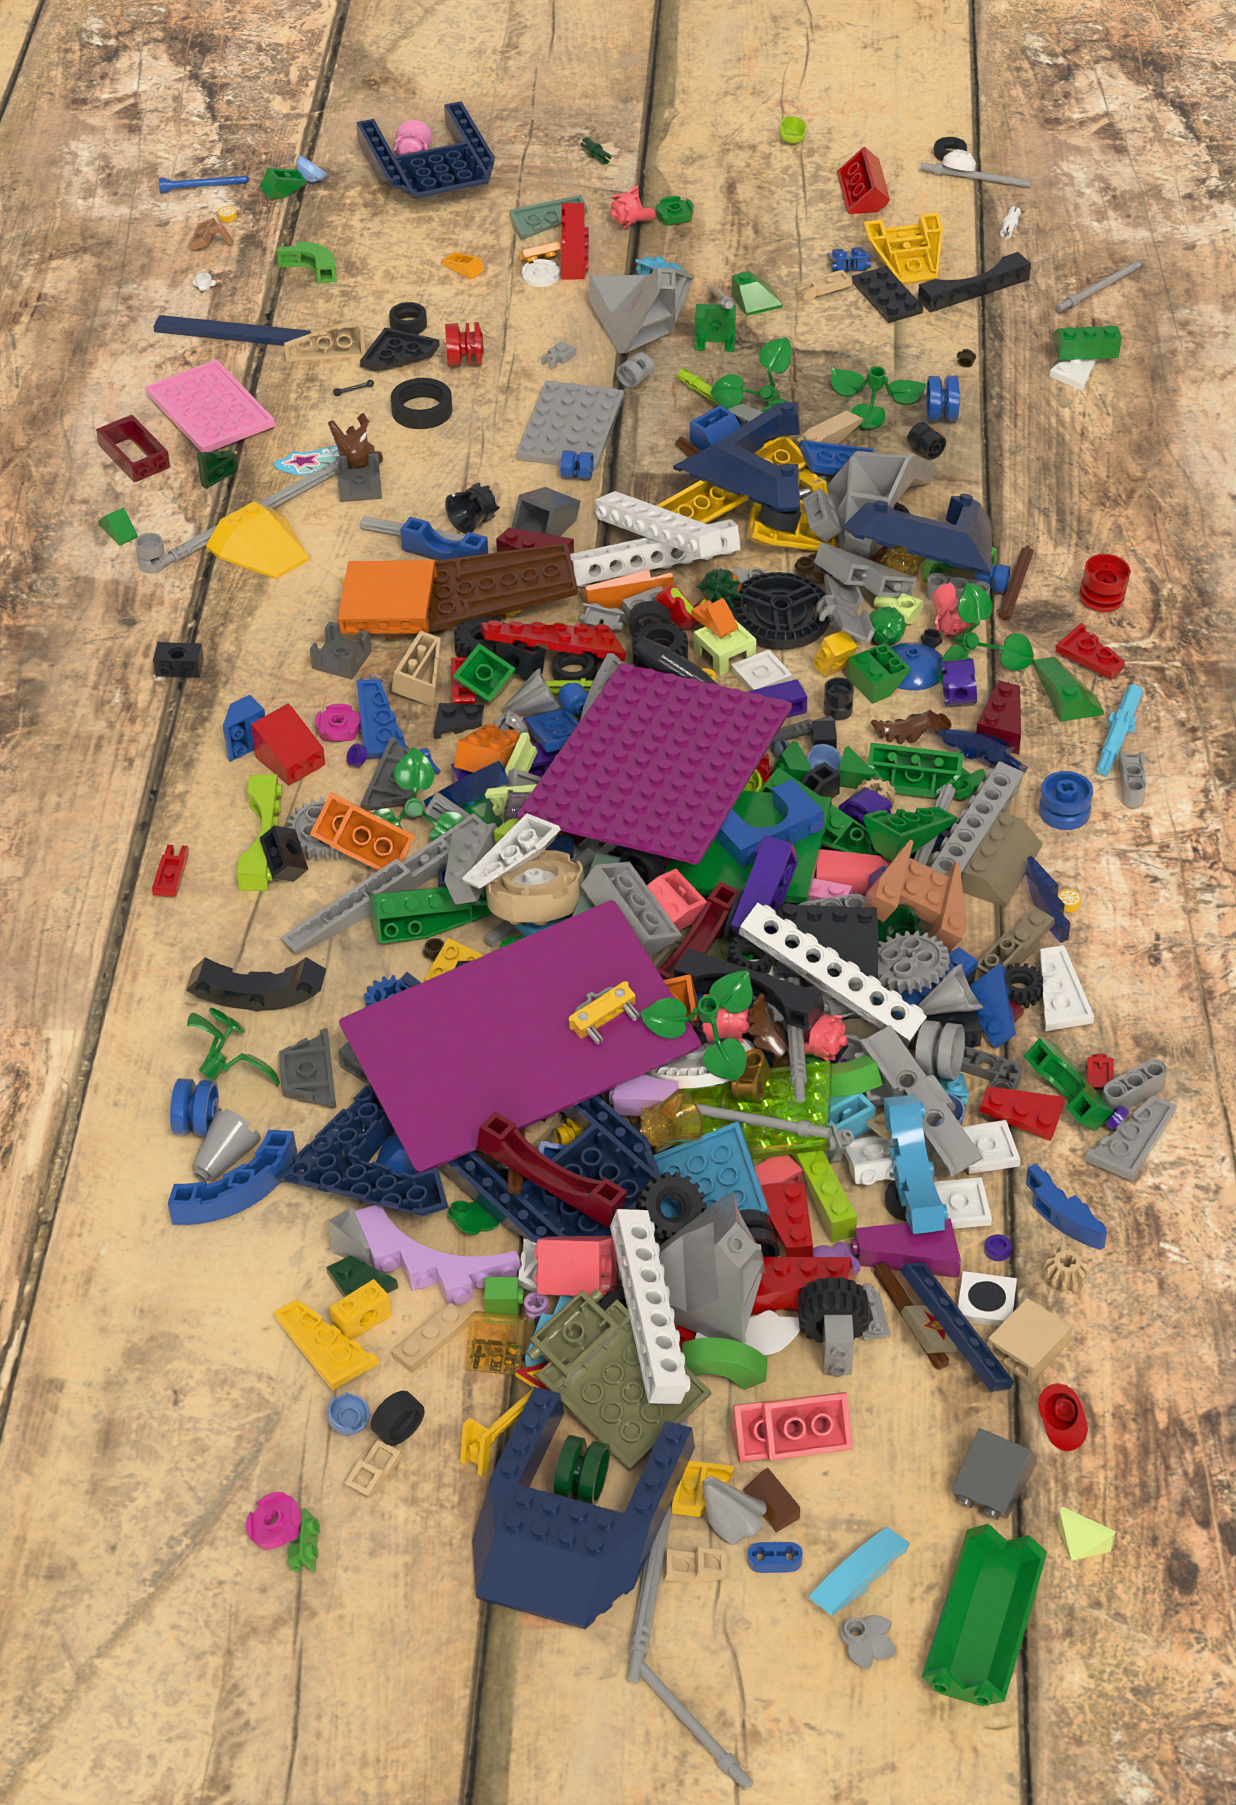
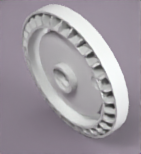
[644,1037,755,1089]

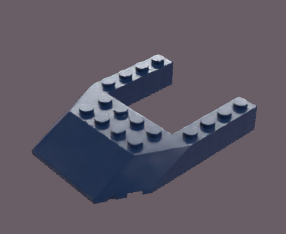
[356,101,495,198]
[438,1095,660,1243]
[472,1387,695,1629]

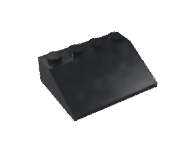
[774,904,878,979]

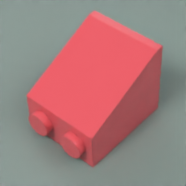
[535,1236,618,1296]

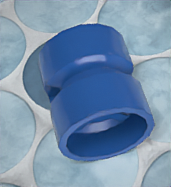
[560,450,594,480]
[975,563,1010,594]

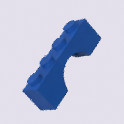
[400,517,489,560]

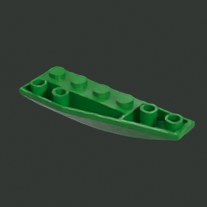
[759,767,883,856]
[369,886,493,944]

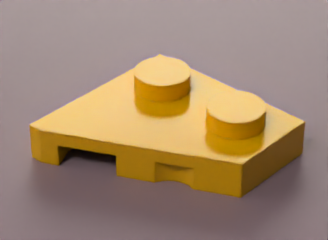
[672,1460,734,1517]

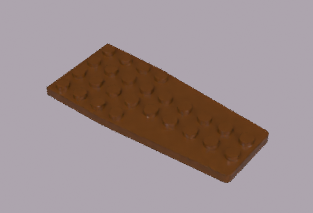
[384,544,578,641]

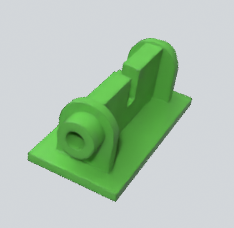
[287,1508,320,1572]

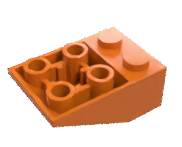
[454,724,520,778]

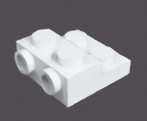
[844,1135,895,1185]

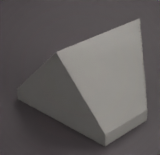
[328,1208,371,1265]

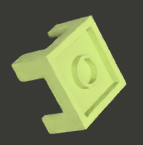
[694,620,756,676]

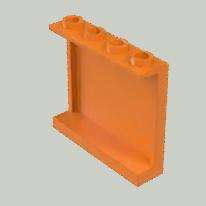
[338,560,438,634]

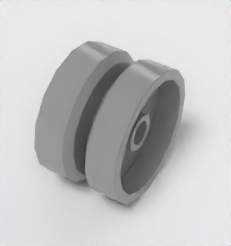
[915,1020,965,1080]

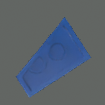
[969,963,1016,1048]

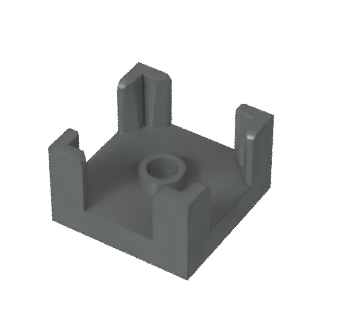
[336,453,382,502]
[310,621,371,680]

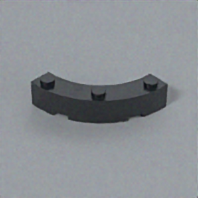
[186,957,327,1011]

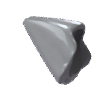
[501,669,560,716]
[918,964,983,1016]
[703,1476,767,1545]

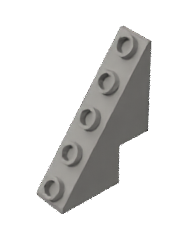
[814,542,917,598]

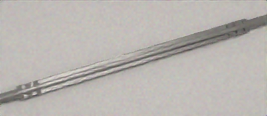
[153,460,338,570]
[783,902,807,1103]
[627,1417,689,1683]

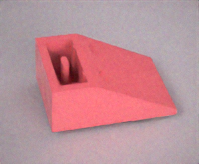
[647,869,707,930]

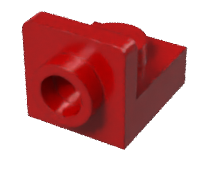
[1085,1054,1114,1090]

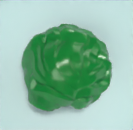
[869,606,906,646]

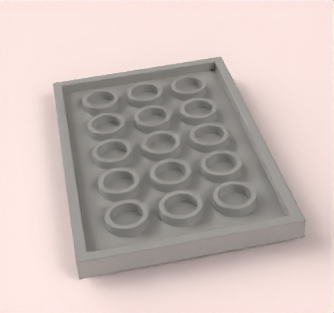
[516,381,625,470]

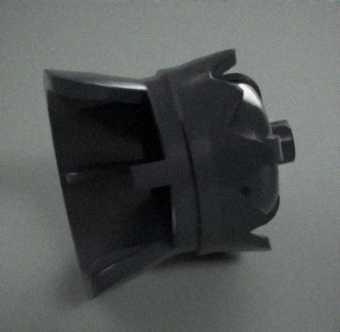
[445,483,500,534]

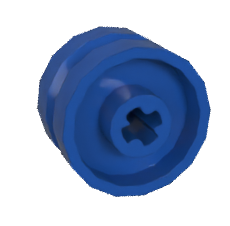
[926,375,960,422]
[1039,771,1093,830]
[170,1078,219,1137]

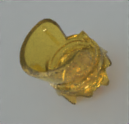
[880,545,927,577]
[640,1089,703,1153]

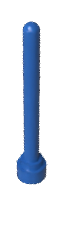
[159,176,249,193]

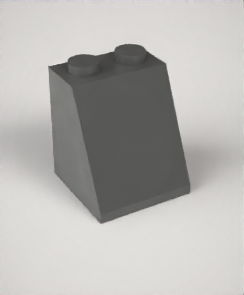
[512,487,581,536]
[951,1428,1037,1520]

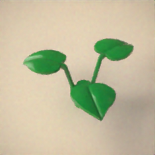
[711,337,792,412]
[831,366,926,429]
[938,583,1034,683]
[373,747,465,841]
[641,971,753,1081]
[187,1007,280,1087]

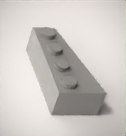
[444,823,497,905]

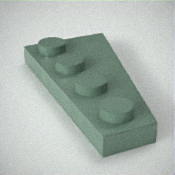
[509,195,587,241]

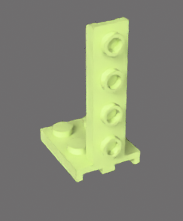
[485,733,537,825]

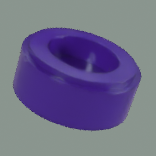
[346,743,367,768]
[1105,1105,1129,1130]
[984,1234,1012,1261]

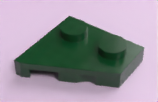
[197,450,238,489]
[326,1256,398,1297]

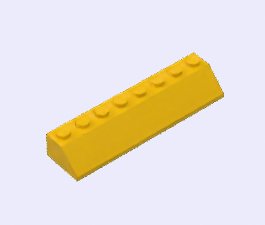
[656,436,808,524]

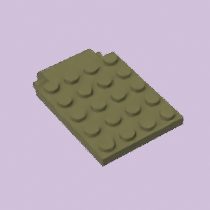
[527,1289,712,1472]

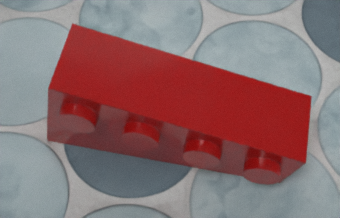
[561,203,589,280]
[750,1257,855,1317]

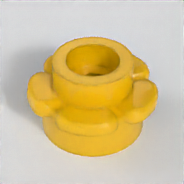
[554,1123,576,1145]

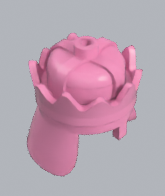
[394,120,433,156]

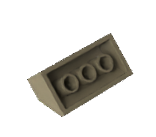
[962,811,1042,907]

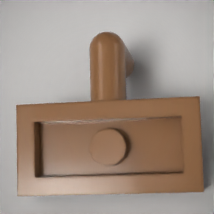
[189,218,234,251]

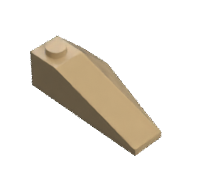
[284,321,366,362]
[791,411,863,448]

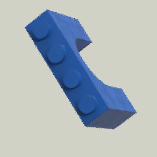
[715,779,825,867]

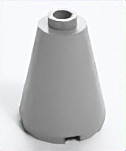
[192,1108,261,1182]

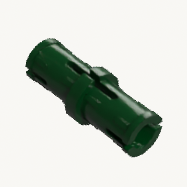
[581,137,611,164]

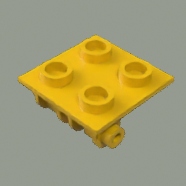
[423,938,484,981]

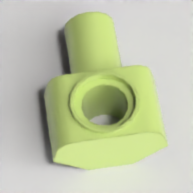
[874,593,924,625]

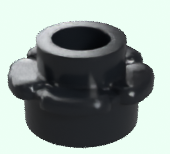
[921,629,942,648]

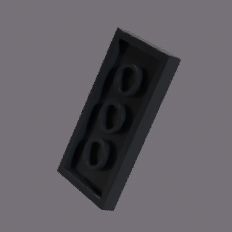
[852,266,923,323]

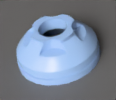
[296,155,327,183]

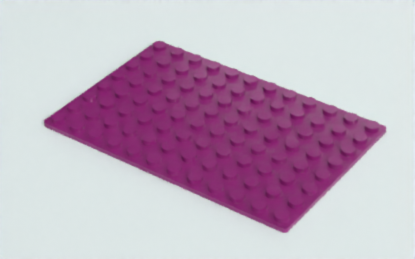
[517,664,792,864]
[339,900,701,1173]

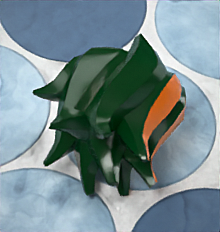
[695,568,743,608]

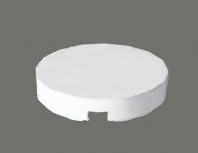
[522,259,560,287]

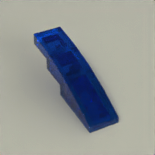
[423,761,510,821]
[1026,856,1071,943]

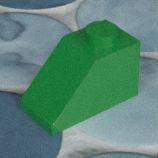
[260,168,307,199]
[772,741,812,782]

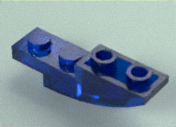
[938,729,1029,774]

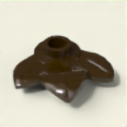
[795,553,833,583]

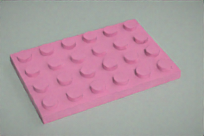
[145,359,275,452]

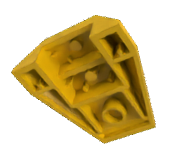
[864,212,943,284]
[746,500,836,551]
[206,501,309,579]

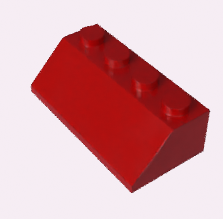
[837,146,890,214]

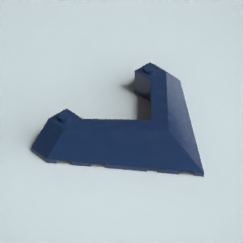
[673,402,800,512]
[843,493,992,576]
[275,1085,449,1216]

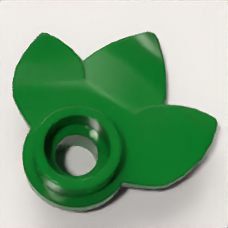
[952,768,985,800]
[448,1201,499,1235]

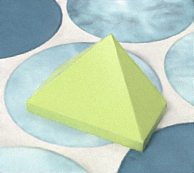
[1057,1507,1116,1561]

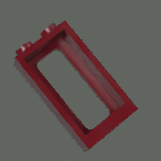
[96,415,171,483]

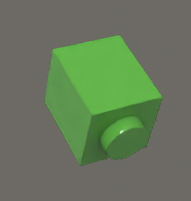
[484,1277,524,1315]

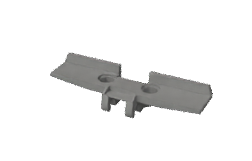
[816,574,875,643]
[859,1025,983,1177]

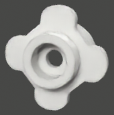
[192,273,216,291]

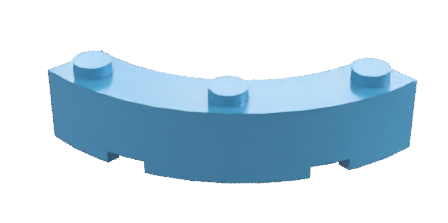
[884,1094,948,1234]

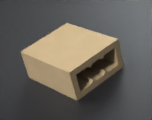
[987,1298,1072,1384]

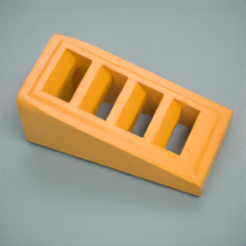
[441,252,484,279]

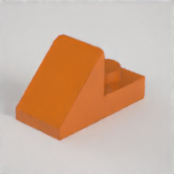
[692,598,738,638]

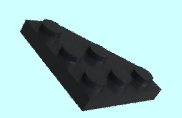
[360,327,440,371]

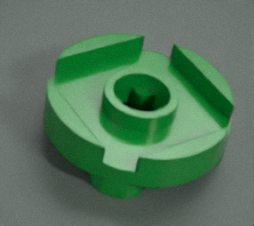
[656,196,694,226]

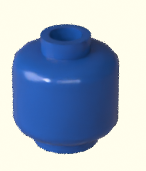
[557,683,588,716]

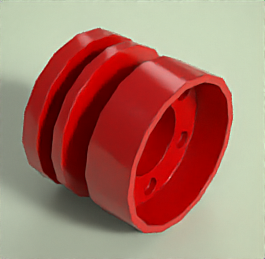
[445,322,484,366]
[1079,553,1131,612]

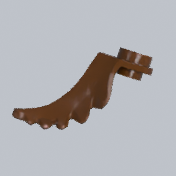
[871,710,952,744]
[747,993,790,1074]

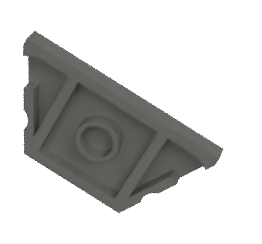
[361,737,419,811]
[279,1028,336,1108]

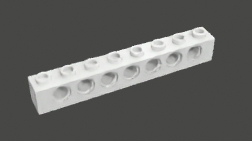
[595,491,722,558]
[570,519,740,587]
[739,903,927,1047]
[610,1209,690,1404]

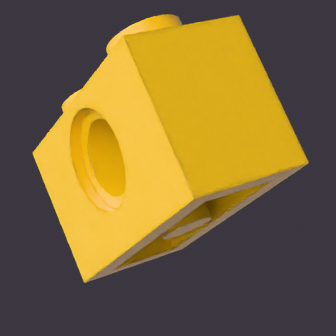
[813,630,858,678]
[329,1279,392,1341]

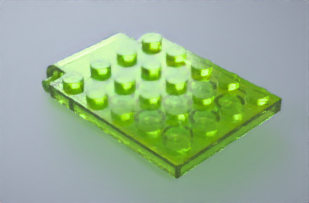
[675,1061,832,1160]

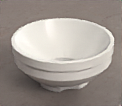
[942,149,976,171]

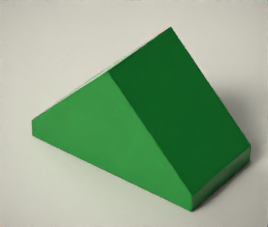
[98,507,138,546]
[838,746,875,789]

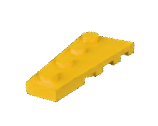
[274,1299,379,1391]

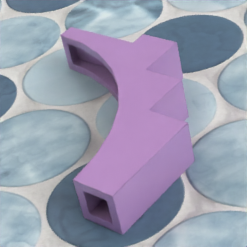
[600,1074,681,1118]
[355,1204,520,1305]

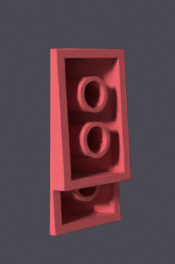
[730,1392,853,1462]

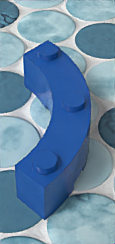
[168,1130,297,1225]

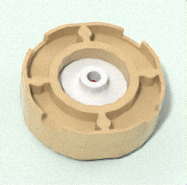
[485,850,584,925]

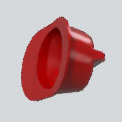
[1038,1383,1088,1451]

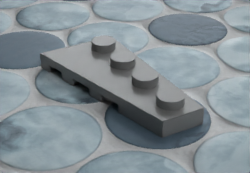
[1085,1095,1177,1181]

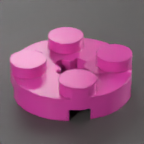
[315,704,361,741]
[246,1492,302,1550]

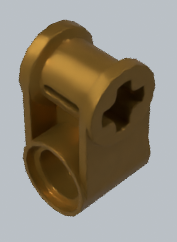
[732,1049,771,1100]

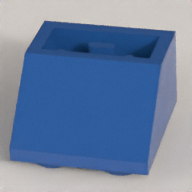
[690,405,741,450]
[223,695,265,762]

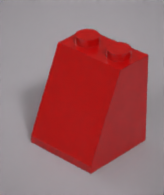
[251,703,326,786]

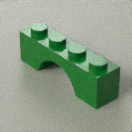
[1024,1038,1114,1131]

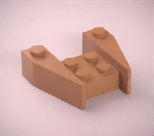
[863,840,967,953]

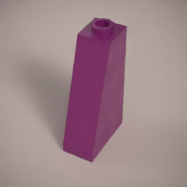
[850,1218,961,1278]

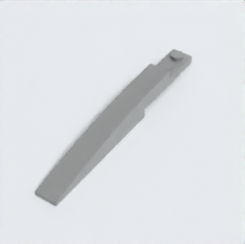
[281,813,486,954]

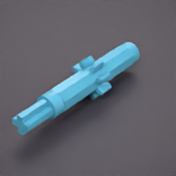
[1096,684,1143,777]

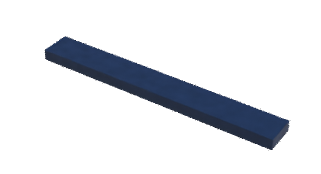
[153,315,311,346]

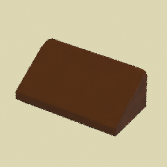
[743,1468,800,1532]

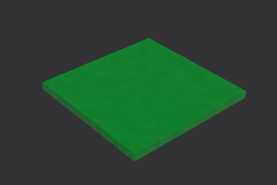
[666,790,832,903]

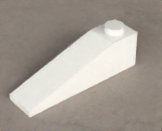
[462,814,561,889]

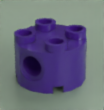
[941,658,977,706]
[838,787,892,828]

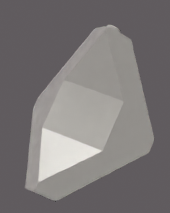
[589,268,694,353]
[827,451,936,559]
[616,1192,765,1343]

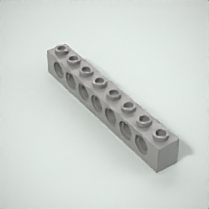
[928,761,1024,880]

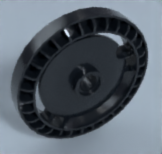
[731,572,830,649]

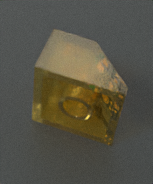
[466,1311,529,1375]

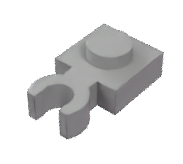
[541,341,576,369]

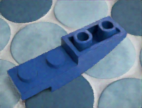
[1026,1163,1107,1250]

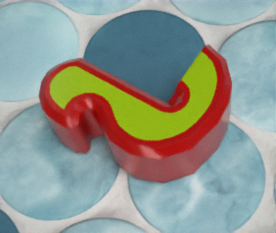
[656,585,707,629]

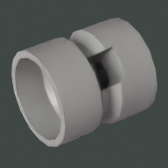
[617,352,654,388]
[135,533,166,574]

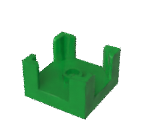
[695,304,736,352]

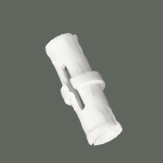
[1000,206,1021,239]

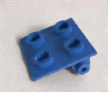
[827,247,872,271]

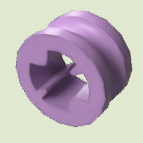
[524,1292,549,1319]

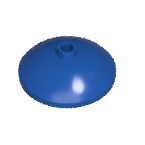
[890,642,943,691]

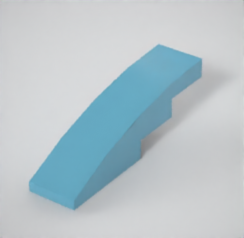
[809,1527,910,1616]

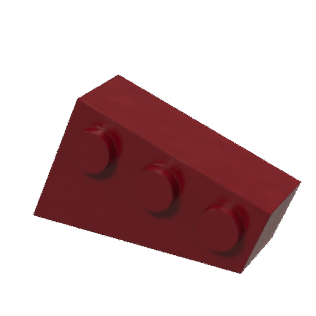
[496,527,574,554]
[975,680,1021,755]

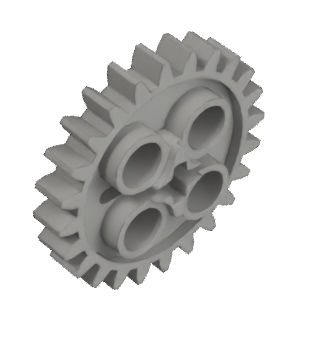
[287,797,347,861]
[878,931,950,994]

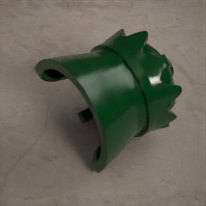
[878,904,924,946]

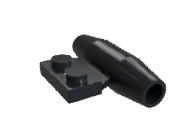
[633,636,719,685]

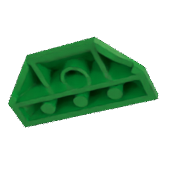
[868,743,964,799]

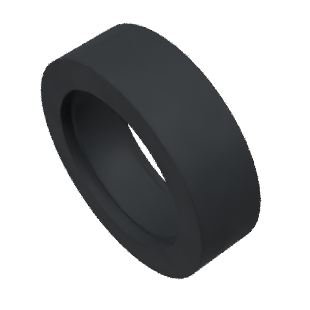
[391,378,453,429]

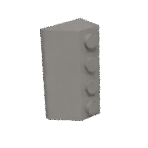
[581,862,682,957]

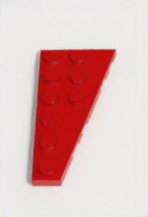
[480,620,626,661]

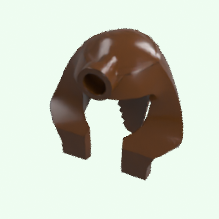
[328,413,383,468]

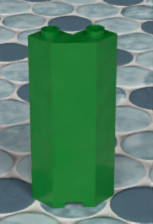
[921,1524,1047,1706]

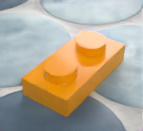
[519,241,561,263]

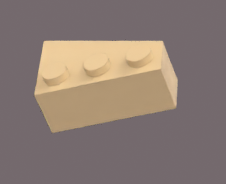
[392,631,441,707]

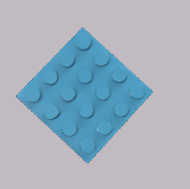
[653,1121,770,1218]

